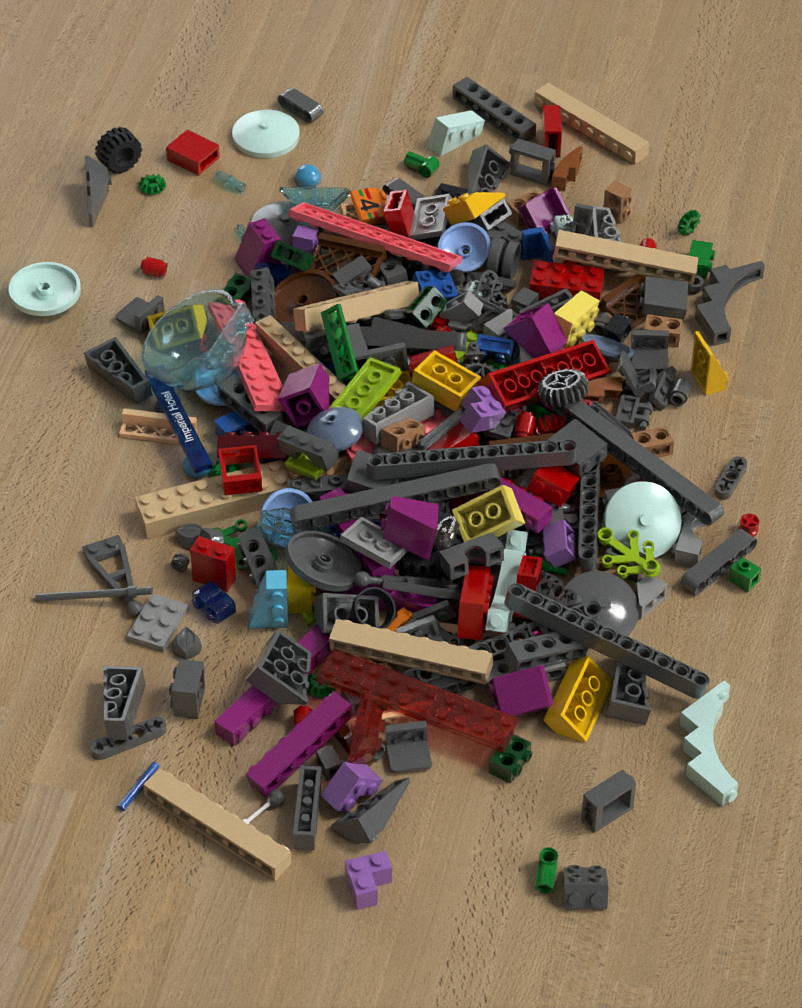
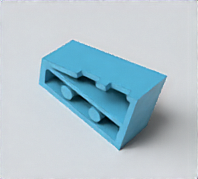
[248,570,288,628]

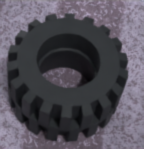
[95,127,142,174]

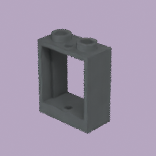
[509,139,556,186]
[581,769,636,833]

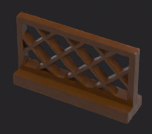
[310,233,388,287]
[599,274,650,330]

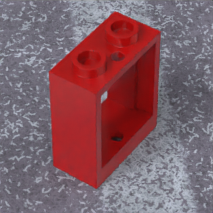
[218,445,262,495]
[514,555,542,619]

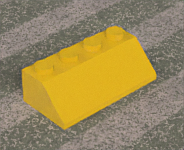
[543,656,611,743]

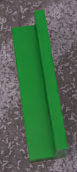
[321,304,358,383]

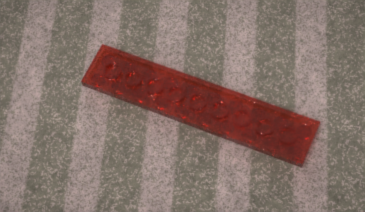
[316,648,520,753]

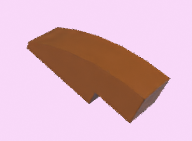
[552,146,583,191]
[582,377,622,403]

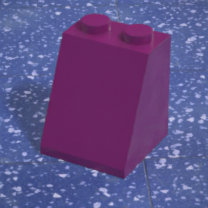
[235,218,282,278]
[504,303,568,358]
[278,363,329,428]
[380,496,439,560]
[488,665,554,720]

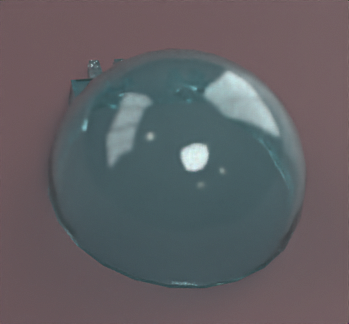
[142,289,254,391]

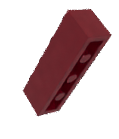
[217,432,290,460]

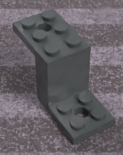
[304,323,408,376]

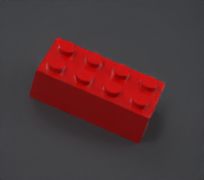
[529,260,605,308]
[457,565,494,640]

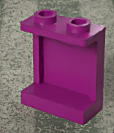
[517,187,570,233]

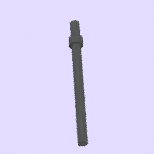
[35,586,153,602]

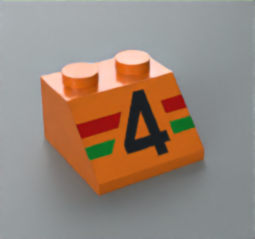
[349,187,387,225]

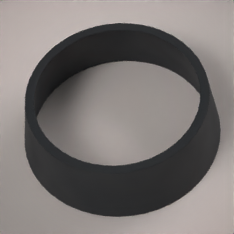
[351,587,396,629]

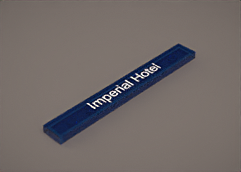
[144,366,213,473]

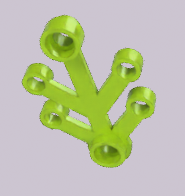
[598,527,661,579]

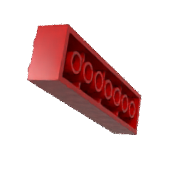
[476,339,611,412]

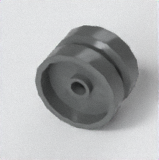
[487,237,521,280]

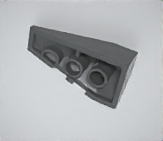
[468,144,509,195]
[85,156,112,228]
[331,777,410,844]

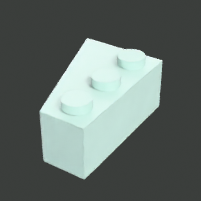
[427,110,485,157]

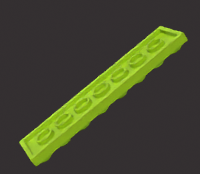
[284,357,402,480]

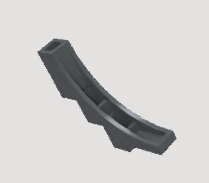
[695,261,765,346]

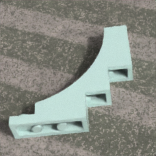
[486,530,528,633]
[680,681,738,807]

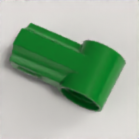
[404,151,440,178]
[535,847,559,894]

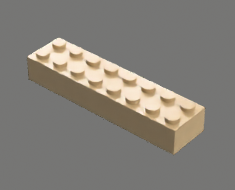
[135,460,290,539]

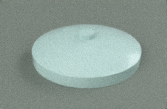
[232,110,300,158]
[9,262,81,316]
[604,482,681,558]

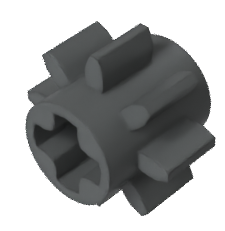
[490,292,508,309]

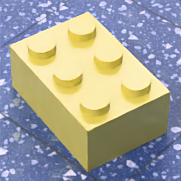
[554,291,600,349]
[452,485,525,542]

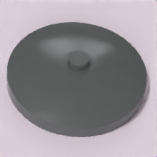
[251,201,320,246]
[285,531,362,592]
[566,571,639,636]

